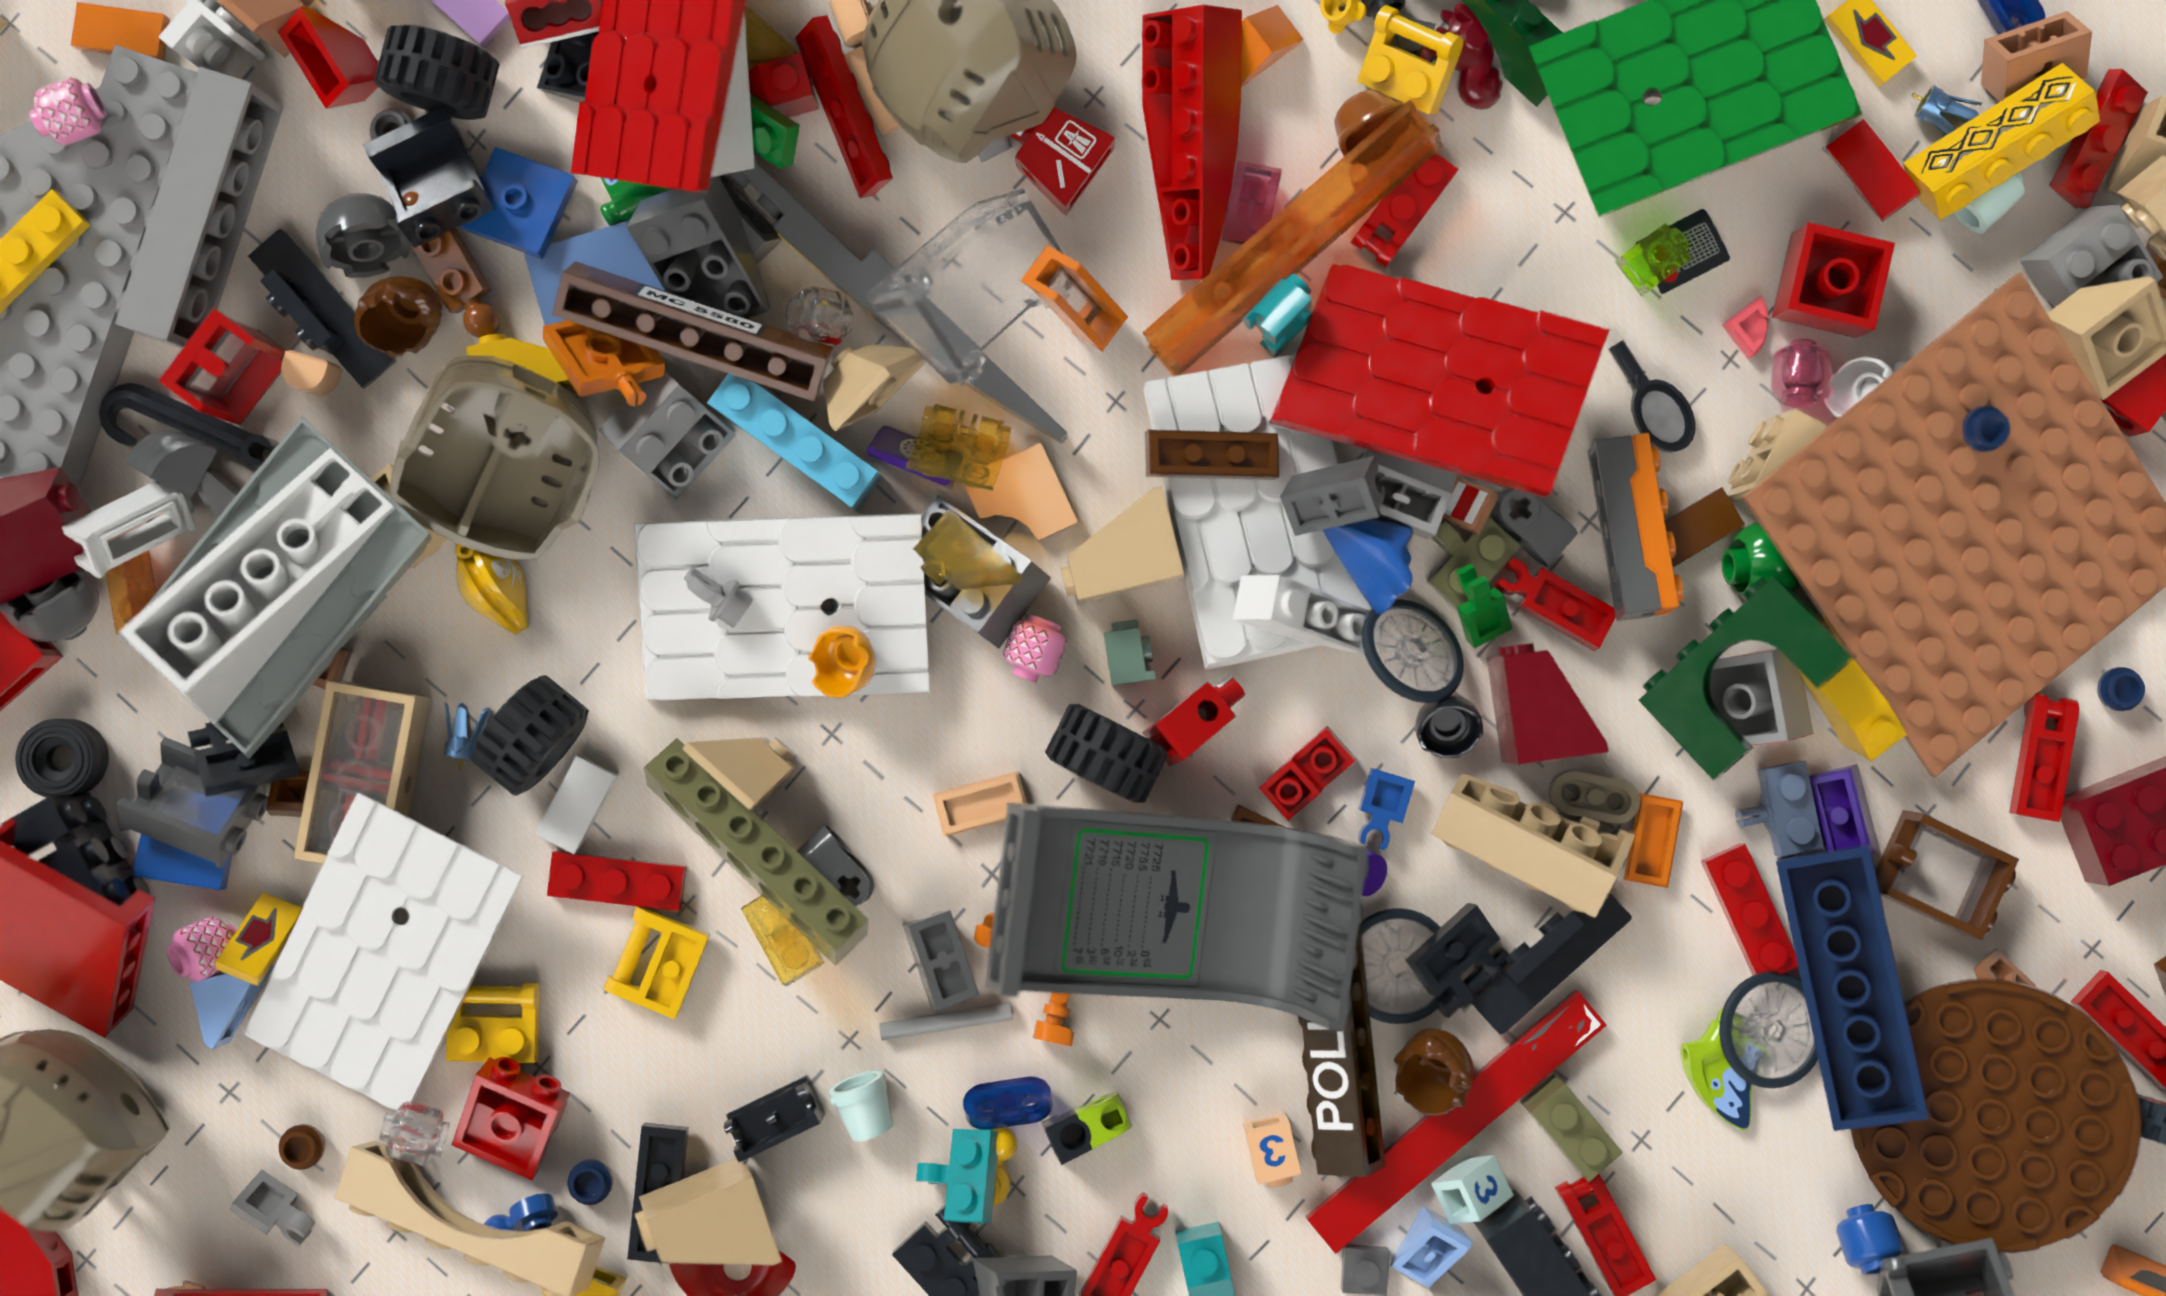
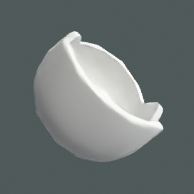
[1824,356,1894,418]

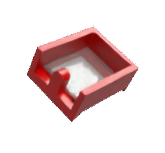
[158,308,287,426]

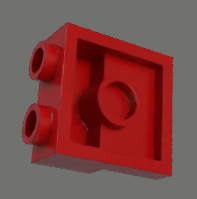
[451,1057,571,1180]

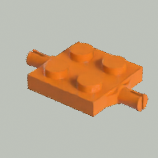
[543,320,665,407]

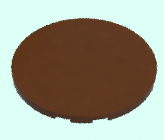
[1850,978,2141,1253]

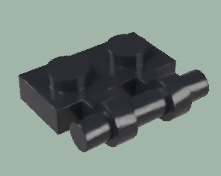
[187,721,299,797]
[1405,903,1509,1018]
[892,1204,999,1296]

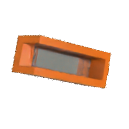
[1020,245,1128,352]

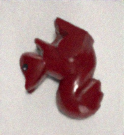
[1419,3,1503,110]

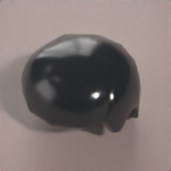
[1415,694,1483,758]

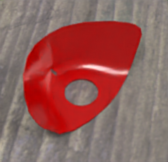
[669,1251,796,1296]

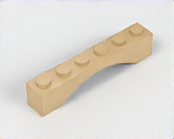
[334,1141,606,1296]

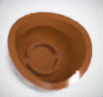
[1334,90,1407,165]

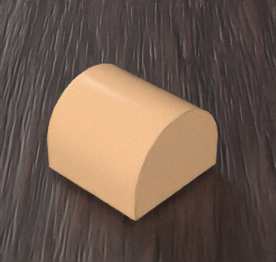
[829,0,872,47]
[281,350,343,396]

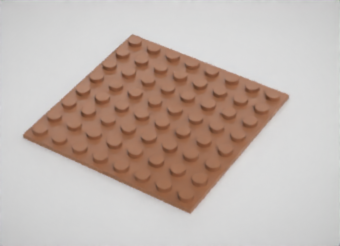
[1741,273,2166,777]

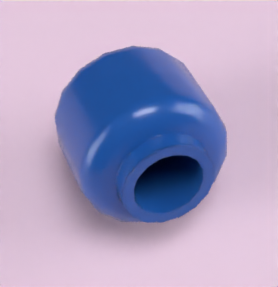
[1836,1204,1904,1275]

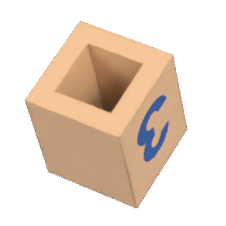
[1242,1114,1301,1188]

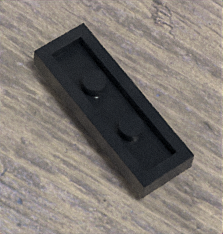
[627,1122,689,1264]

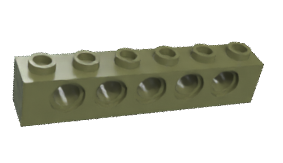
[644,738,869,966]

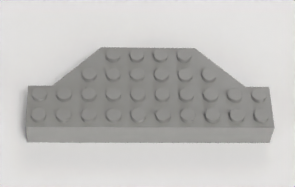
[0,45,197,489]

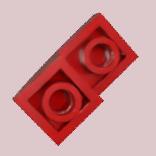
[1826,119,1920,222]
[1259,725,1356,821]

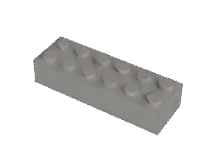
[115,66,284,348]

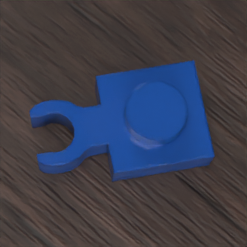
[1358,768,1415,850]

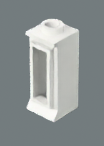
[62,481,196,578]

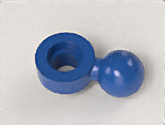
[484,1193,558,1231]

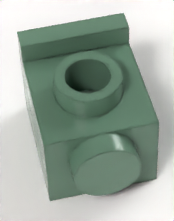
[1104,619,1156,686]

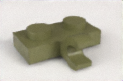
[1427,517,1521,611]

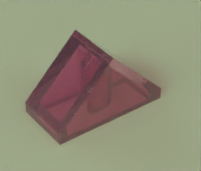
[1222,161,1282,249]

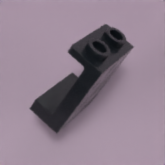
[363,106,495,248]

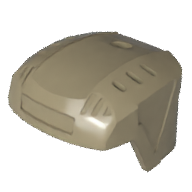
[861,0,1077,163]
[390,355,599,560]
[0,1029,170,1231]

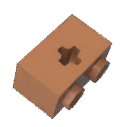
[1981,11,2092,102]

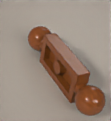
[402,191,500,338]

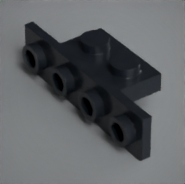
[248,229,396,389]
[1472,892,1632,1035]

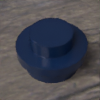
[1962,406,2010,452]
[2097,667,2145,711]
[567,1159,613,1205]

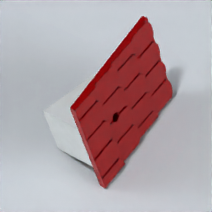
[571,0,755,192]
[1269,264,1610,497]

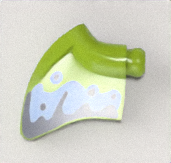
[1680,1008,1767,1130]

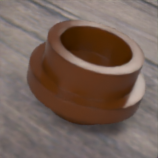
[279,1124,325,1170]

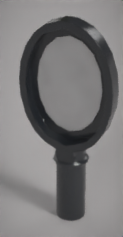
[1608,340,1696,453]

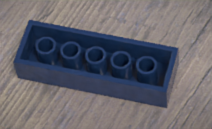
[1776,843,1929,1131]

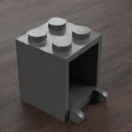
[1877,1238,2014,1296]

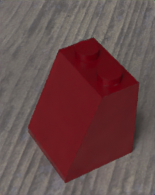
[0,467,92,605]
[1487,643,1609,765]

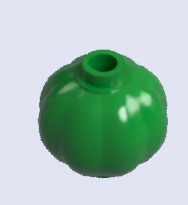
[1721,523,1800,600]

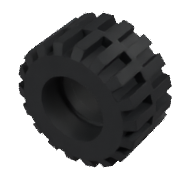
[374,25,500,120]
[471,675,589,796]
[1045,704,1169,803]

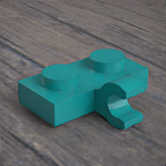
[916,1129,998,1224]

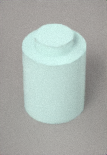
[1954,172,2025,234]

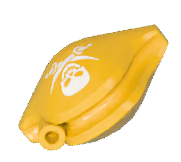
[456,544,528,635]

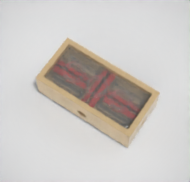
[293,681,431,864]

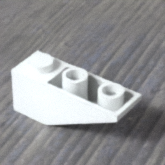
[1233,575,1370,654]

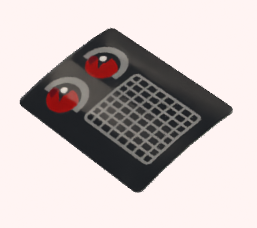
[1635,209,1730,294]

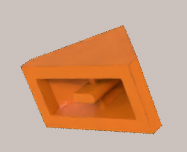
[1241,5,1304,88]

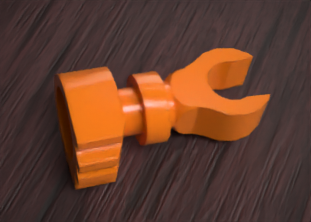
[1033,993,1075,1047]

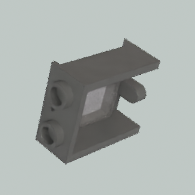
[116,737,268,868]

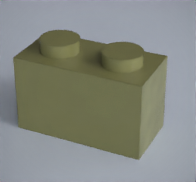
[1520,1075,1623,1182]

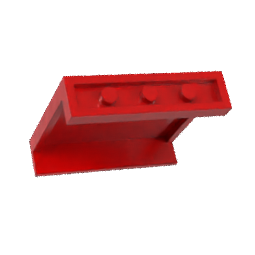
[0,818,155,1038]

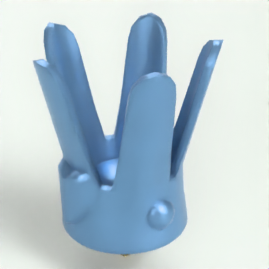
[1911,85,1983,135]
[444,703,490,770]

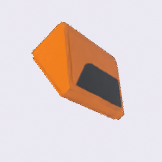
[2100,1244,2166,1296]

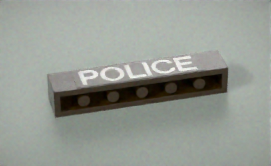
[1298,924,1386,1177]

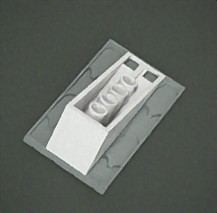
[119,416,432,759]

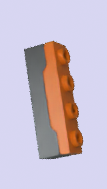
[1587,433,1683,622]

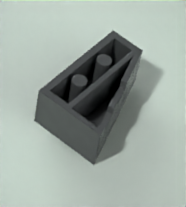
[973,1255,1077,1296]

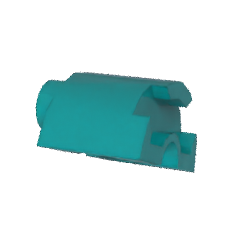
[1243,273,1312,358]

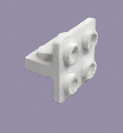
[159,0,267,70]

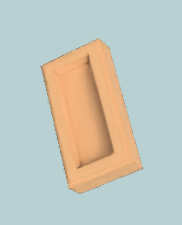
[932,771,1027,837]

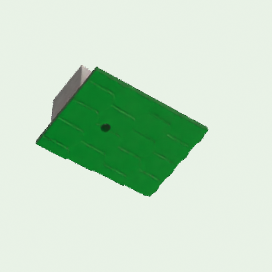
[1529,0,1862,217]

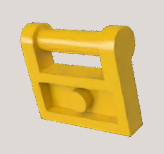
[1357,5,1463,115]
[603,906,711,1020]
[446,982,540,1063]

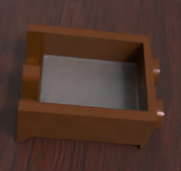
[1876,810,2019,940]

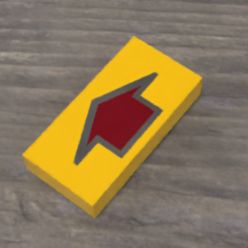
[1824,0,1917,88]
[215,892,303,986]

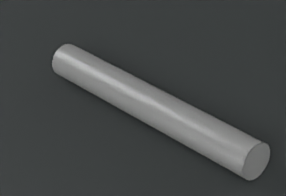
[879,1002,1013,1041]

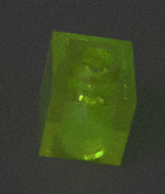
[1615,223,1692,296]

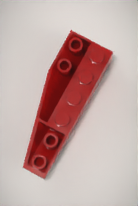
[1142,4,1242,280]

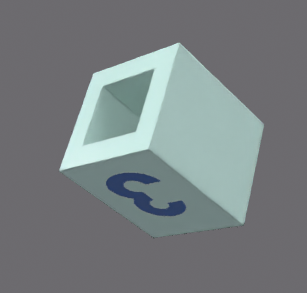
[1431,1155,1514,1224]

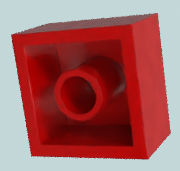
[1771,222,1895,339]

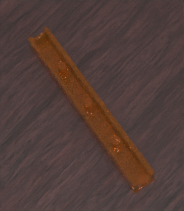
[1142,100,1443,376]

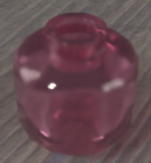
[1771,339,1832,408]

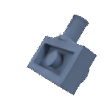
[1735,761,1824,857]

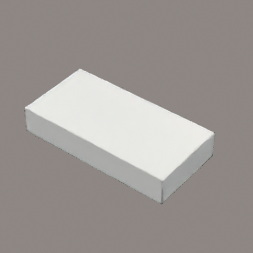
[535,755,618,854]

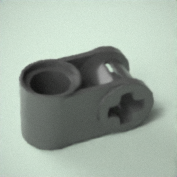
[1491,489,1578,568]
[796,824,874,906]

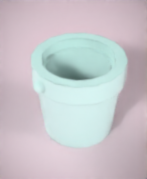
[828,1070,894,1141]

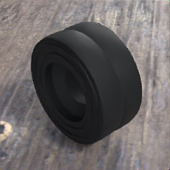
[15,719,109,798]

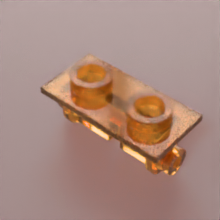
[105,550,157,635]

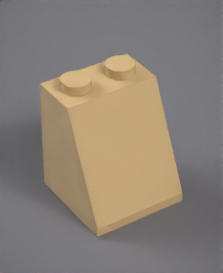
[1061,486,1184,604]
[635,1158,782,1265]

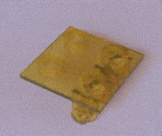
[906,403,1012,491]

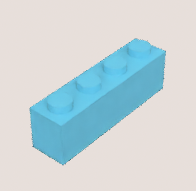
[707,373,883,512]

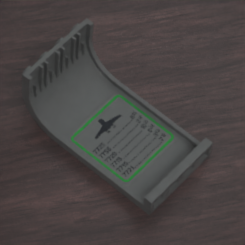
[985,802,1369,1031]

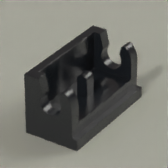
[724,1075,826,1163]

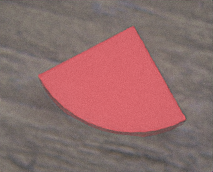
[1722,296,1769,359]

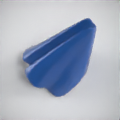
[1323,518,1413,615]

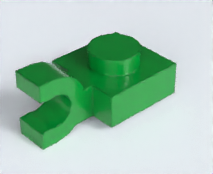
[1455,563,1513,649]

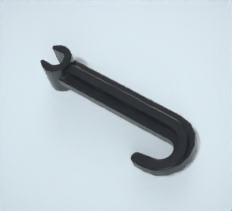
[99,383,279,468]

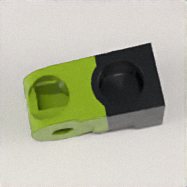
[1041,1092,1132,1165]

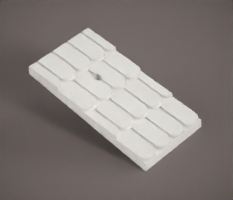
[1143,354,1371,671]
[633,514,930,701]
[244,792,524,1115]

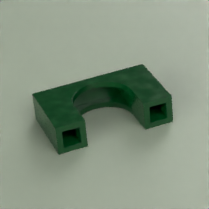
[1638,577,1857,780]

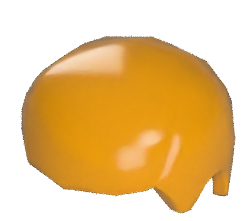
[808,626,876,698]

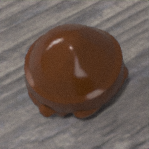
[354,276,442,358]
[1394,1028,1474,1116]

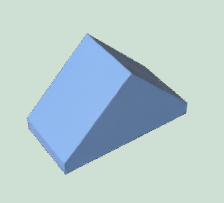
[189,965,274,1049]
[1390,1205,1472,1288]

